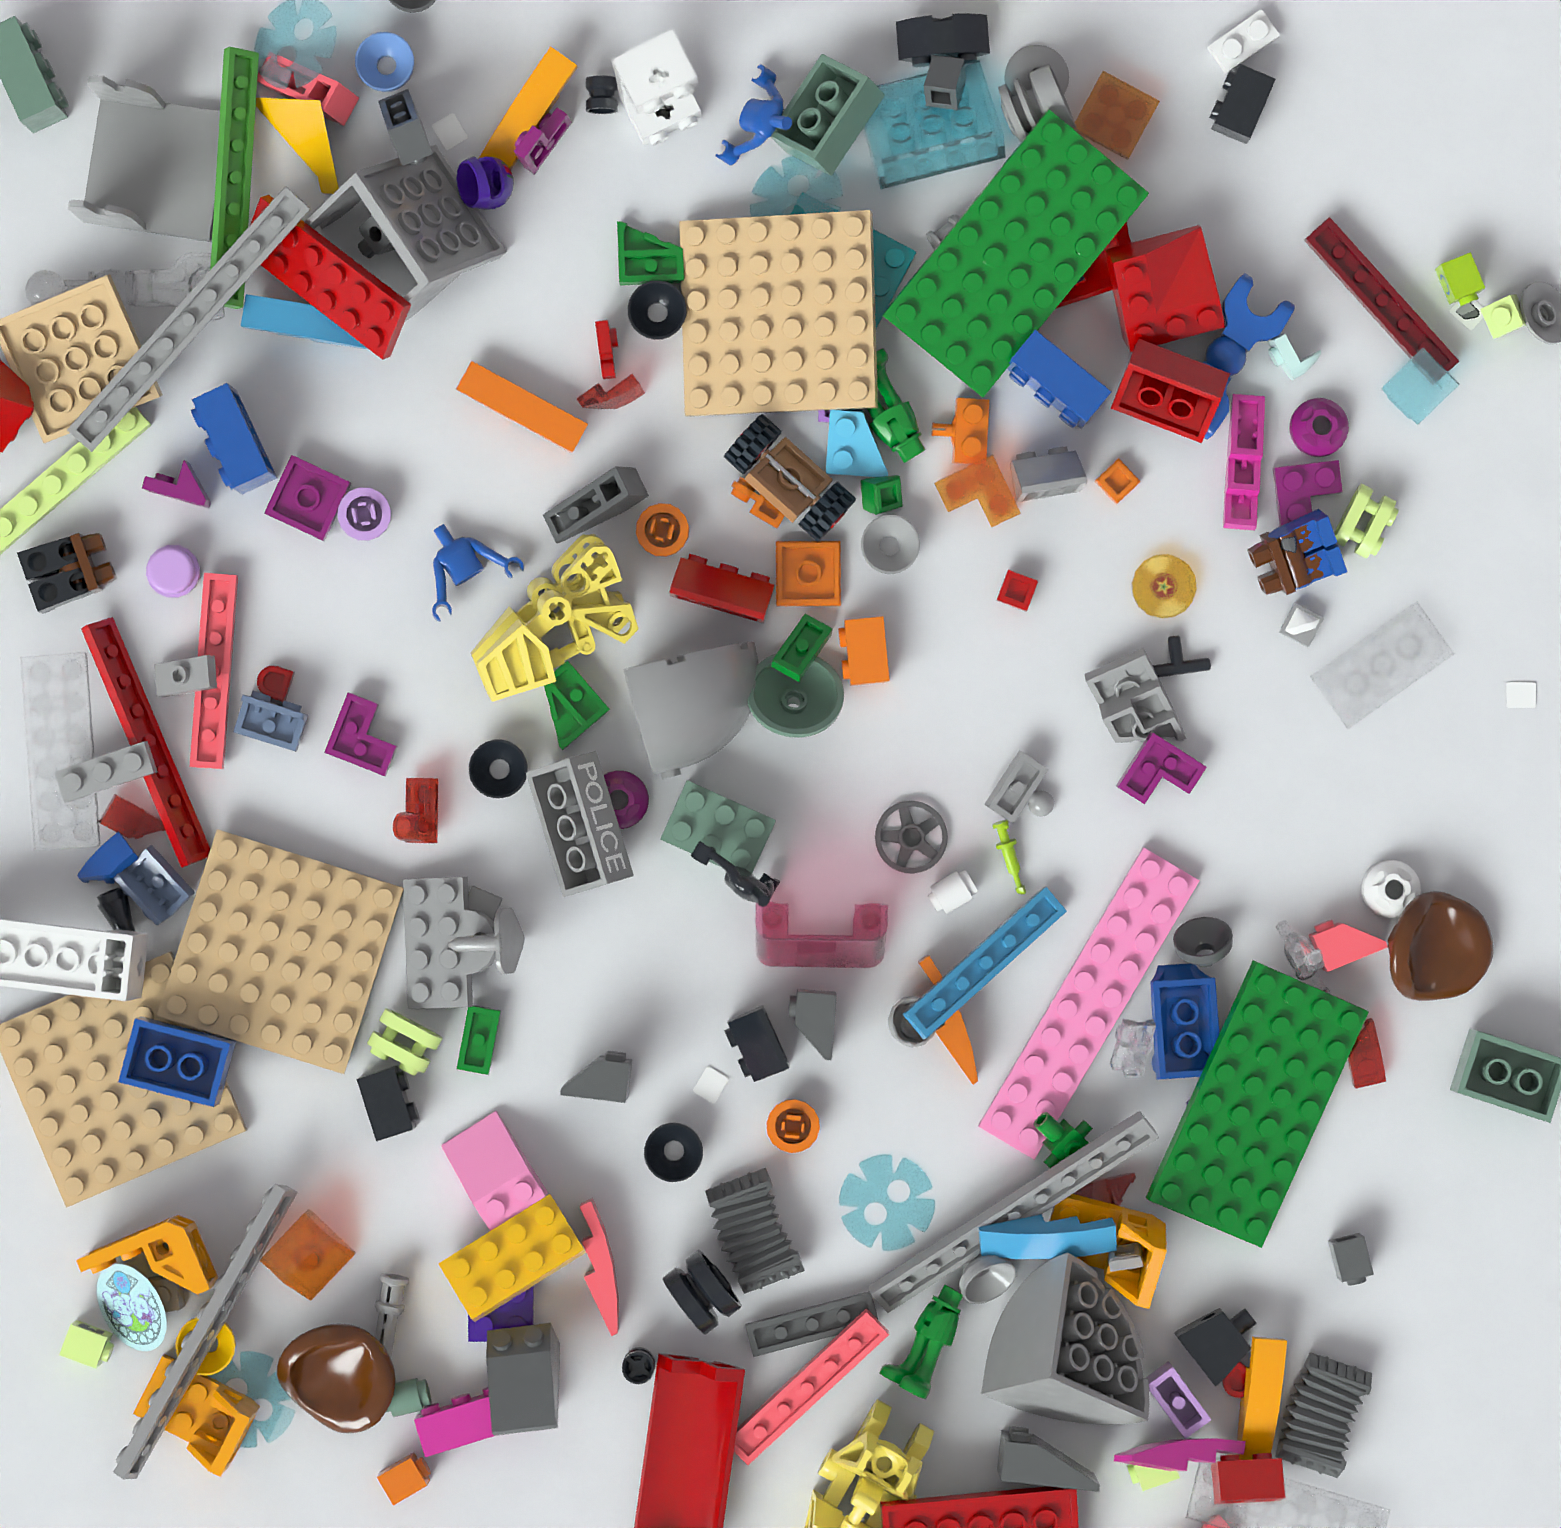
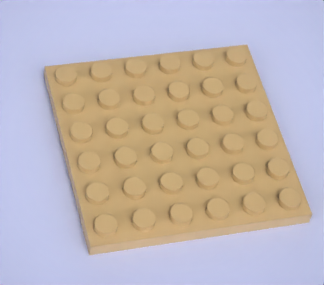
[679,210,878,417]
[156,829,404,1074]
[0,951,247,1208]

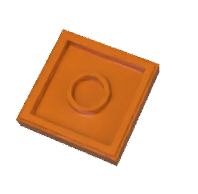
[776,541,841,607]

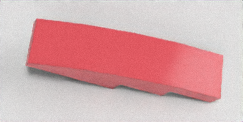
[580,1198,619,1336]

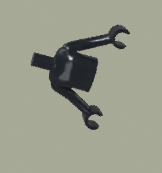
[690,841,780,907]

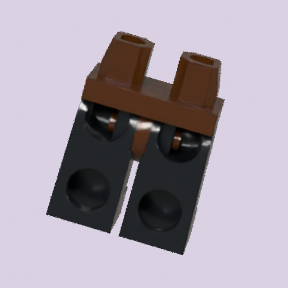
[17,533,117,614]

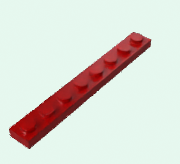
[81,617,210,868]

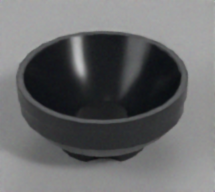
[628,280,687,340]
[469,740,528,798]
[644,1123,703,1182]

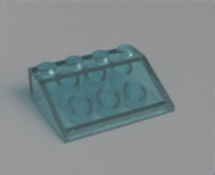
[863,60,1006,189]

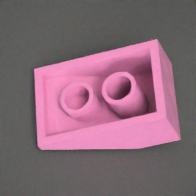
[441,1111,548,1231]

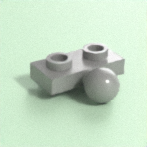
[984,750,1054,824]

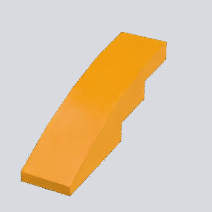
[478,46,578,170]
[1237,1337,1287,1460]

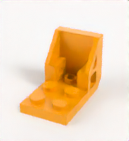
[1049,1194,1167,1309]
[76,1215,218,1295]
[133,1354,260,1477]

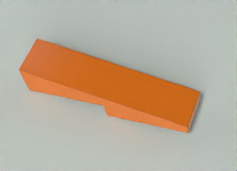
[456,361,588,453]

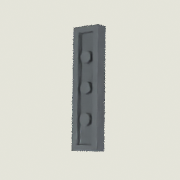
[745,1291,879,1357]

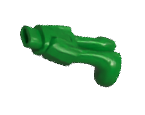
[867,348,926,463]
[879,1284,963,1400]

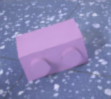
[1146,1361,1211,1439]

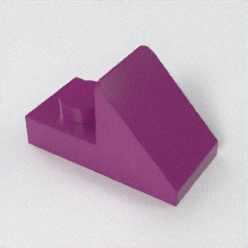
[142,460,211,508]

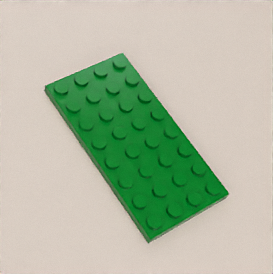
[882,109,1149,398]
[1145,960,1369,1248]

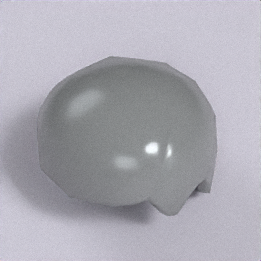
[888,996,936,1048]

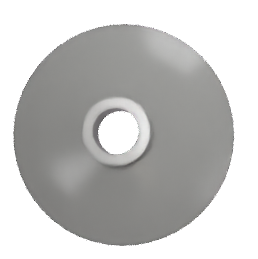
[1004,45,1069,96]
[1520,282,1561,344]

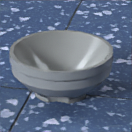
[861,515,920,574]
[959,1254,1016,1304]

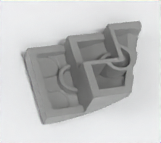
[1084,648,1186,743]

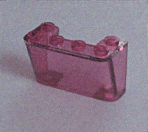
[755,902,888,968]

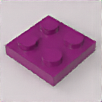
[264,455,351,541]

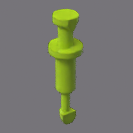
[992,820,1026,894]

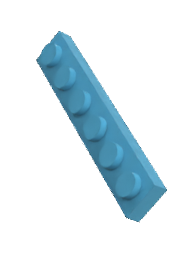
[902,887,1067,1039]

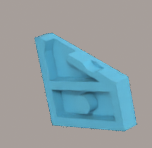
[826,409,888,477]

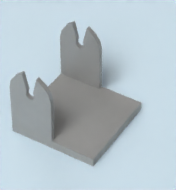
[68,76,220,242]
[305,145,507,321]

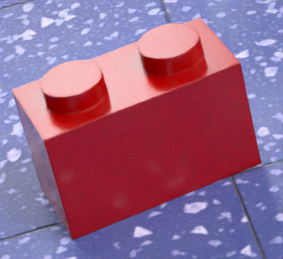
[1211,1453,1286,1504]

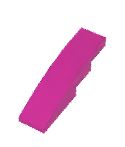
[1223,394,1265,531]
[1114,1438,1245,1471]

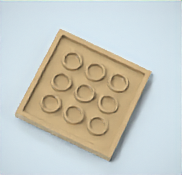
[0,274,163,443]

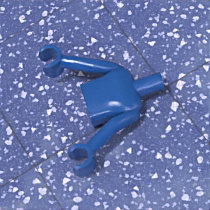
[715,64,792,165]
[432,524,524,622]

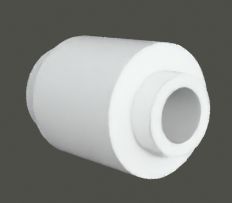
[927,870,978,914]

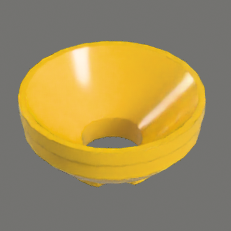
[176,1317,236,1376]

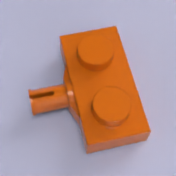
[931,398,990,465]

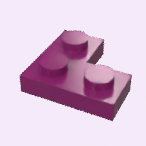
[514,107,572,175]
[1273,460,1343,526]
[324,692,398,776]
[1116,731,1207,804]

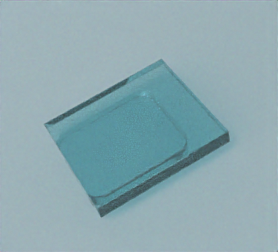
[1381,348,1459,425]

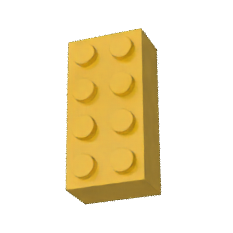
[438,1194,586,1322]

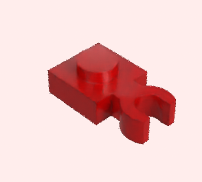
[595,320,618,380]

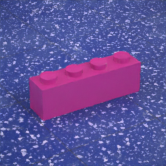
[414,1387,493,1457]

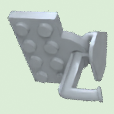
[403,877,525,1009]

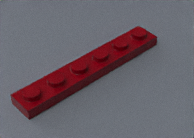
[1304,217,1459,384]

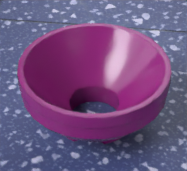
[1289,398,1349,457]
[604,770,649,829]

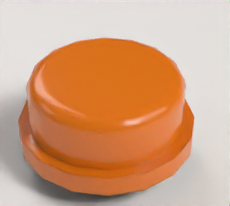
[636,503,689,557]
[766,1099,820,1153]

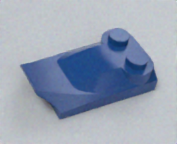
[1150,963,1220,1080]

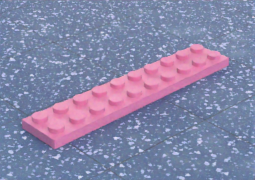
[978,847,1200,1160]

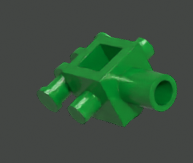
[1034,1112,1093,1168]

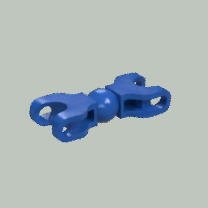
[1202,273,1295,440]

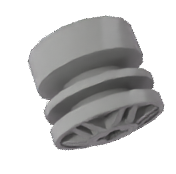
[998,64,1076,142]

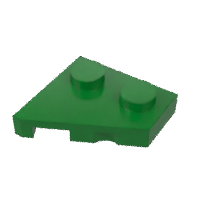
[617,221,684,286]
[544,660,610,750]

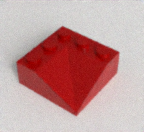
[1105,225,1225,352]

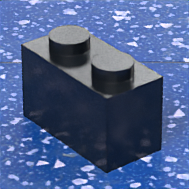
[1209,64,1276,144]
[356,1065,420,1142]

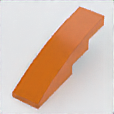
[918,955,978,1085]

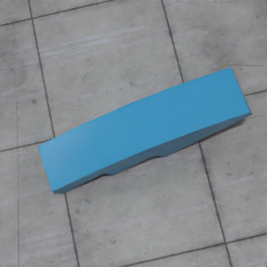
[241,294,369,350]
[978,1214,1117,1259]

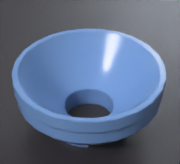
[355,32,414,92]

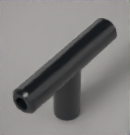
[1153,636,1211,677]

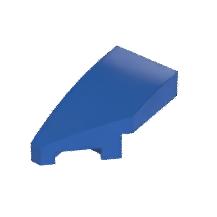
[77,831,139,884]

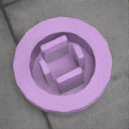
[338,487,391,541]
[146,545,200,598]

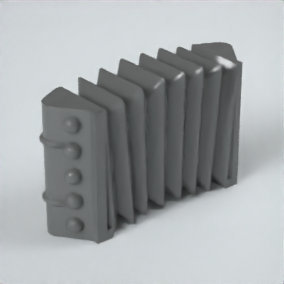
[705,1168,805,1294]
[1275,1352,1372,1478]

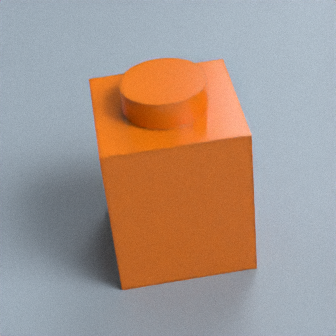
[377,1452,431,1506]

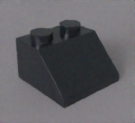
[724,1005,790,1082]

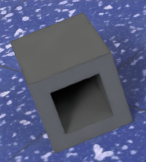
[924,55,966,110]
[1328,1233,1374,1286]

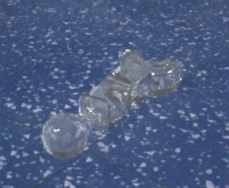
[25,252,225,321]

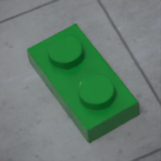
[771,614,833,682]
[457,1005,501,1075]

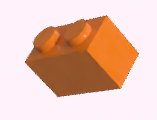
[838,616,890,686]

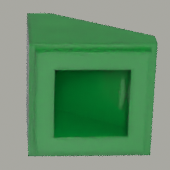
[860,475,903,515]

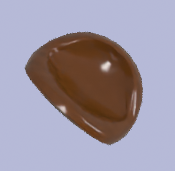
[1388,891,1493,1001]
[277,1324,396,1434]

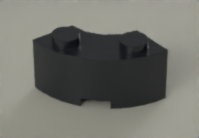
[896,13,990,67]

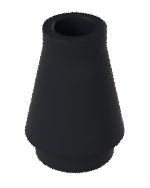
[97,887,135,931]

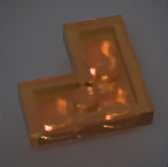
[934,454,1021,528]

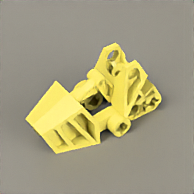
[470,534,638,702]
[804,1399,934,1528]

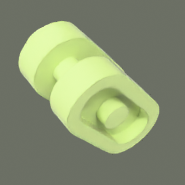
[1334,483,1399,558]
[367,1008,443,1076]

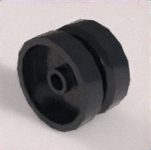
[662,1250,742,1335]

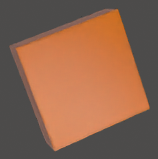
[1094,458,1141,505]

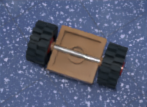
[724,414,857,542]

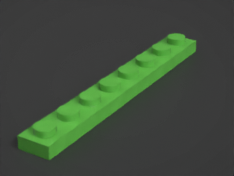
[210,46,259,309]

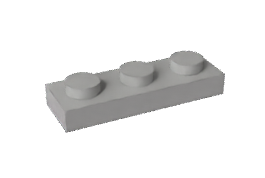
[54,741,158,803]

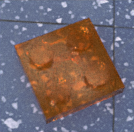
[1073,71,1160,160]

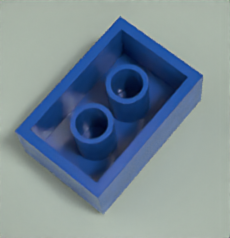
[1007,329,1111,429]
[191,383,277,494]
[118,1016,236,1107]

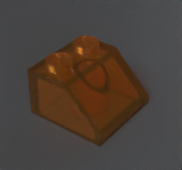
[260,1208,356,1301]

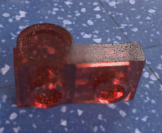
[393,778,438,843]

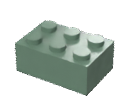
[0,16,69,133]
[771,54,885,176]
[660,780,776,873]
[1450,1028,1561,1123]

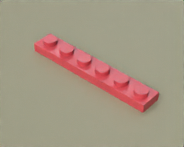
[189,573,238,769]
[734,1308,889,1465]

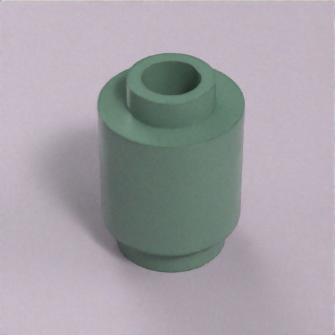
[386,1378,432,1417]

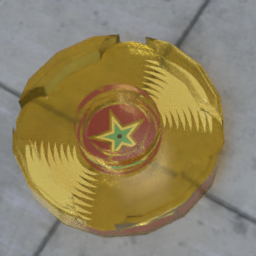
[1131,554,1197,619]

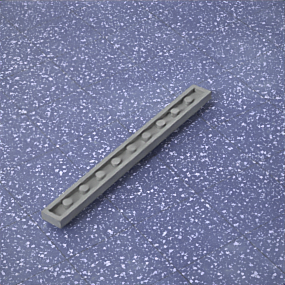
[67,186,311,452]
[868,1110,1159,1313]
[113,1184,298,1479]

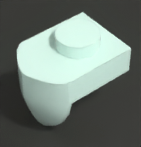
[1268,334,1321,380]

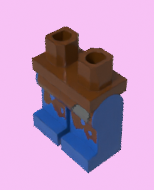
[1247,509,1348,595]

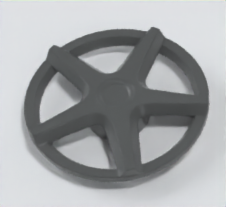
[875,801,948,874]

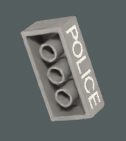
[526,751,634,897]

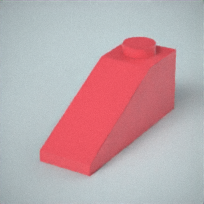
[257,52,359,126]

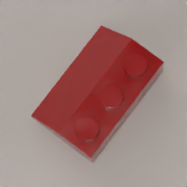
[1111,338,1230,443]
[669,554,775,624]

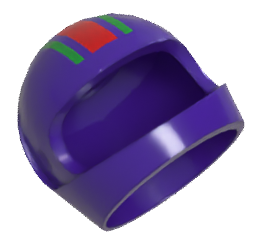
[456,156,514,210]

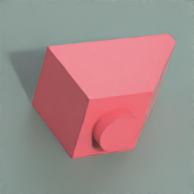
[1309,919,1388,972]

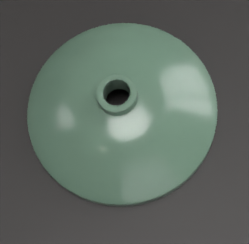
[748,654,844,738]

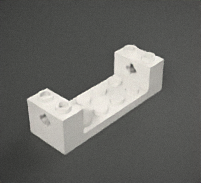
[612,29,701,146]
[0,919,149,1001]

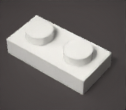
[1207,9,1280,74]

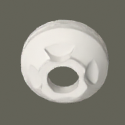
[1361,860,1421,919]

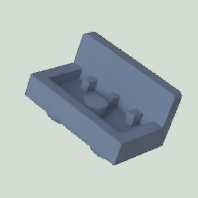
[233,691,308,752]
[114,845,195,925]

